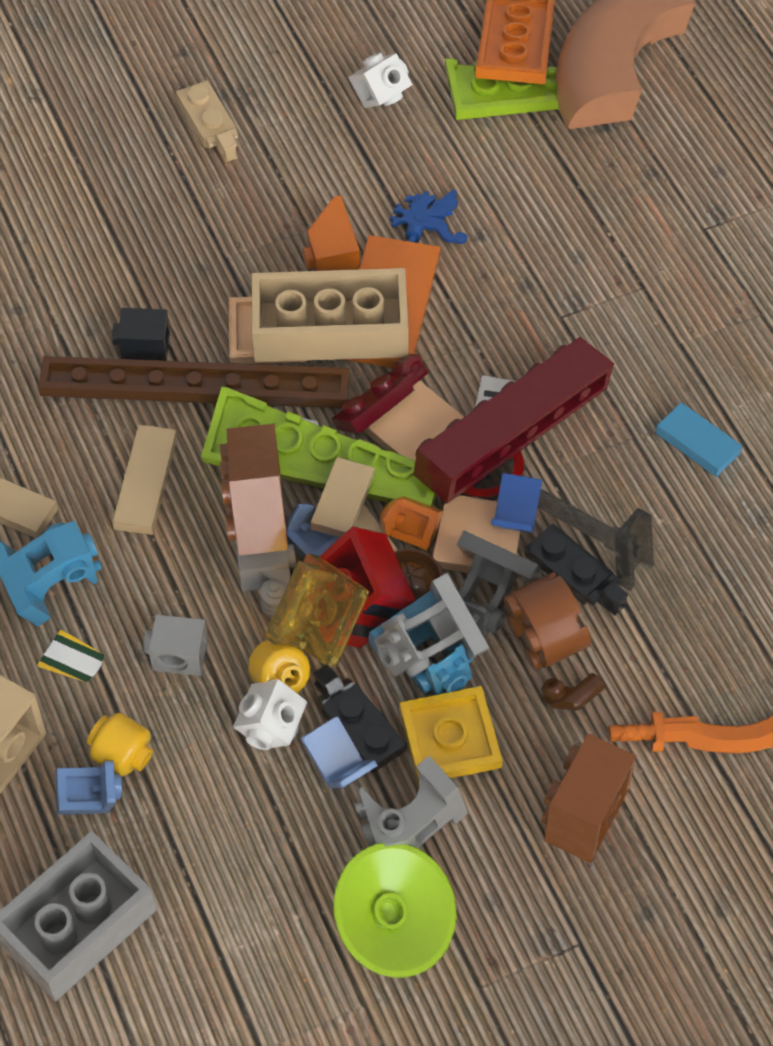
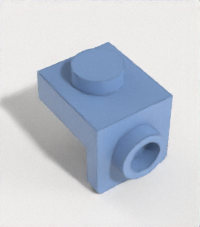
[54,761,122,815]

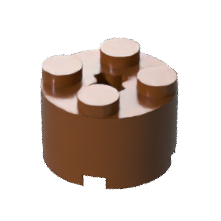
[503,572,591,671]

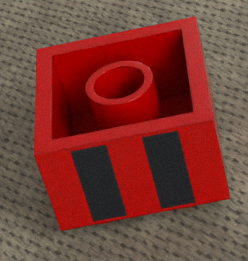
[300,526,416,648]

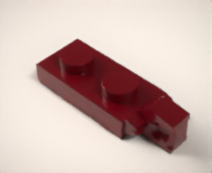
[331,353,429,434]

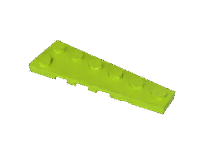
[201,386,436,507]

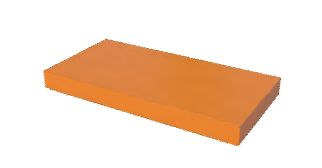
[475,0,555,84]
[342,235,441,368]

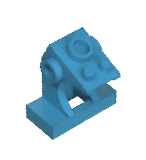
[0,521,102,626]
[368,591,473,695]

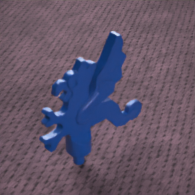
[390,189,468,244]

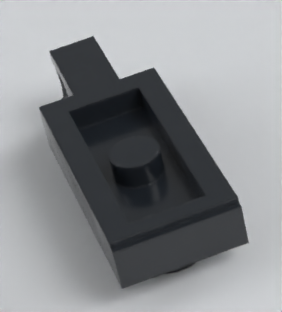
[525,523,628,616]
[313,664,407,774]

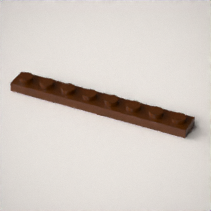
[38,356,350,408]

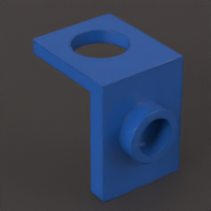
[491,473,542,534]

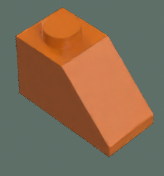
[302,195,360,271]

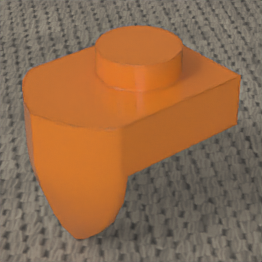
[380,496,443,550]

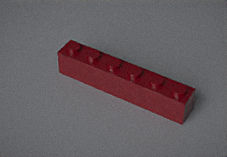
[413,337,614,504]

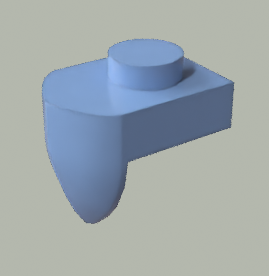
[286,503,339,565]

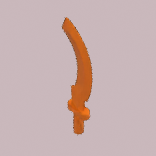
[608,711,773,753]

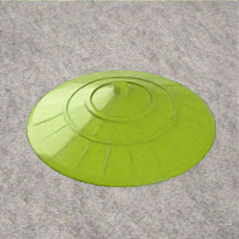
[334,842,456,978]

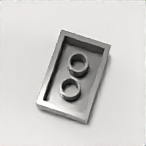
[0,831,157,1002]

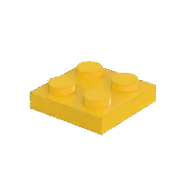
[399,686,503,785]

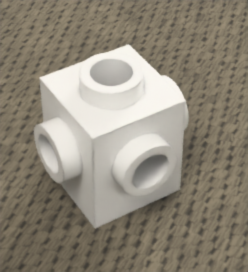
[348,52,412,108]
[233,679,307,750]

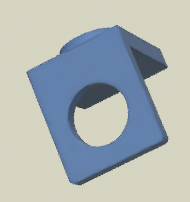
[301,717,378,788]

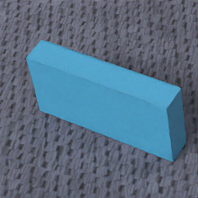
[655,402,742,477]

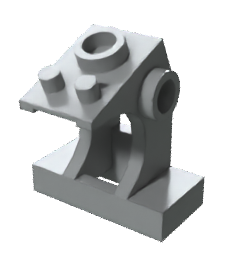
[374,573,489,678]
[354,756,468,848]

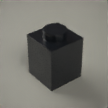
[112,308,171,361]

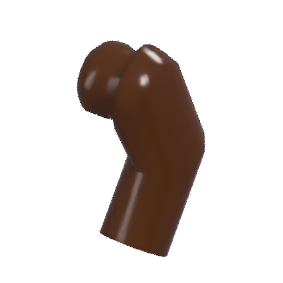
[541,673,605,711]

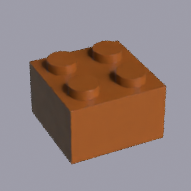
[541,733,636,863]

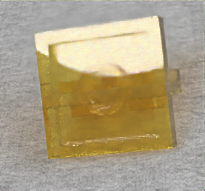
[265,553,370,667]

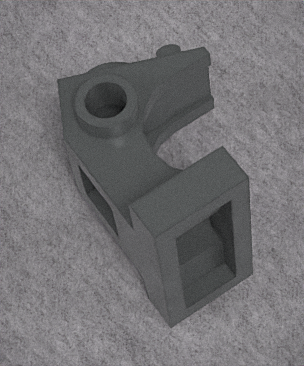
[456,530,542,639]

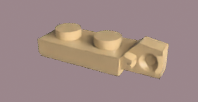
[176,80,238,163]

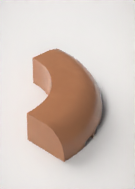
[555,0,695,130]

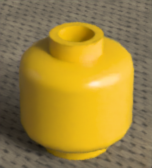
[248,638,310,694]
[87,712,154,777]

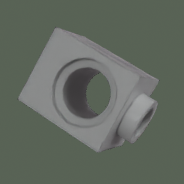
[143,614,208,676]

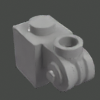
[235,540,302,619]

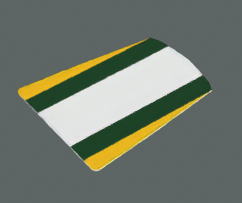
[37,630,104,682]

